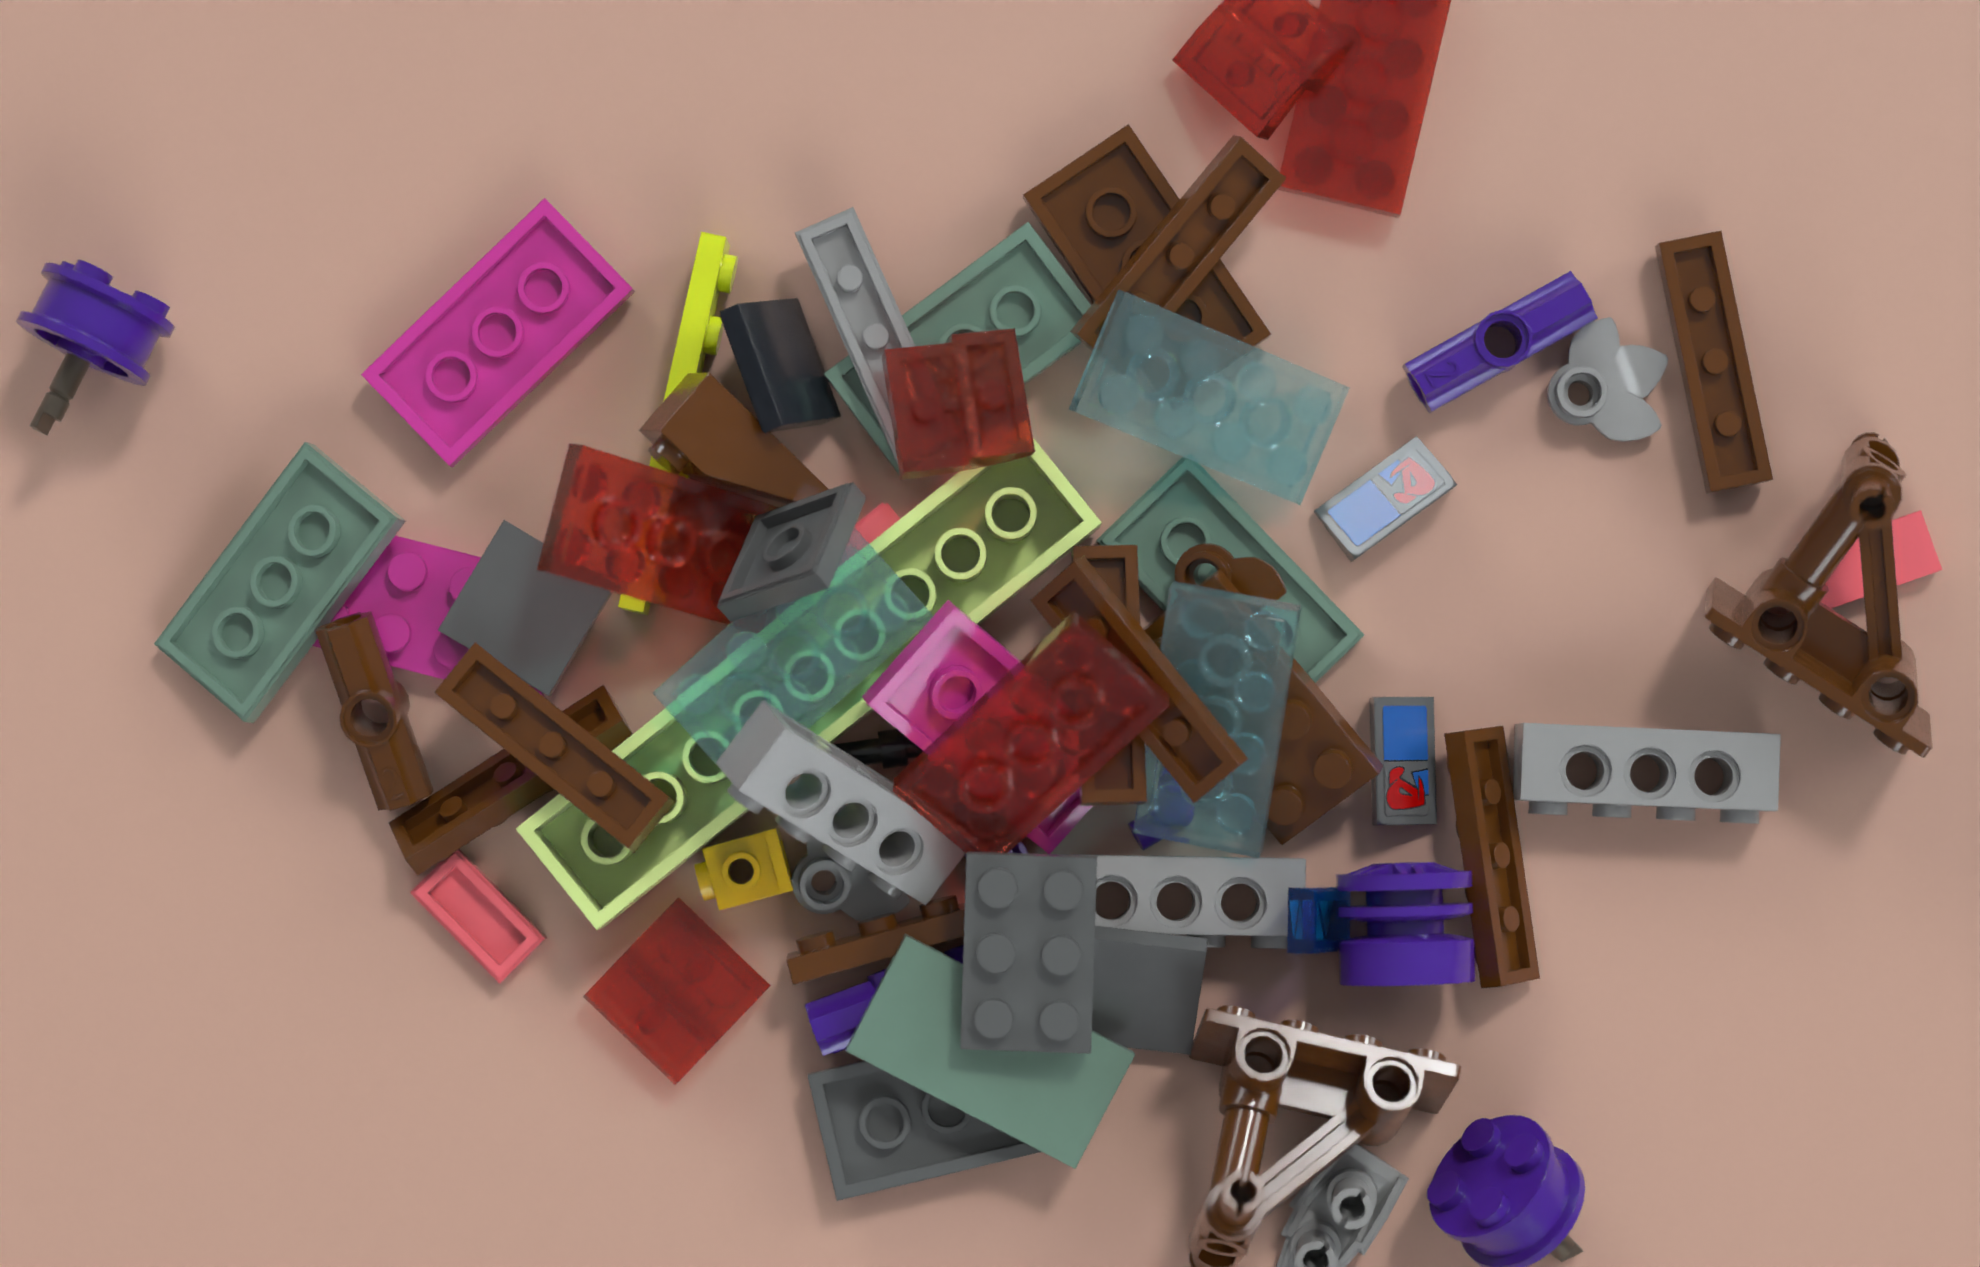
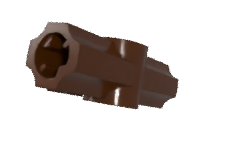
[315,611,434,811]

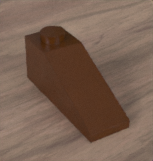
[639,373,829,505]

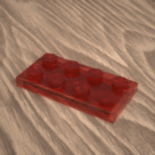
[1277,0,1451,218]
[537,443,779,634]
[892,611,1169,853]

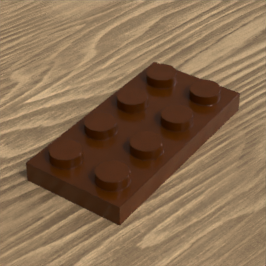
[1023,124,1271,407]
[1143,569,1383,845]

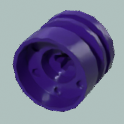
[1336,862,1475,986]

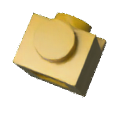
[694,828,794,911]

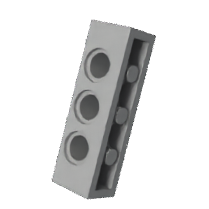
[716,701,972,905]
[1513,723,1781,824]
[1058,854,1306,949]

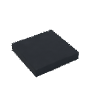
[720,298,841,433]

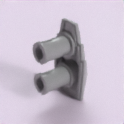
[1276,1144,1409,1267]

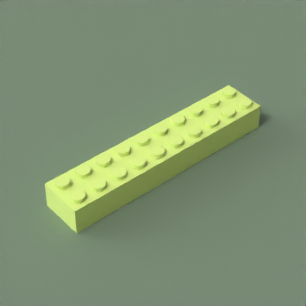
[516,422,1102,930]

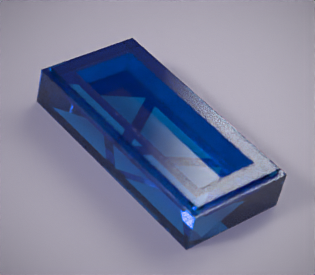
[1287,886,1351,954]

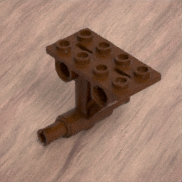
[1704,432,1932,758]
[1189,1005,1461,1267]

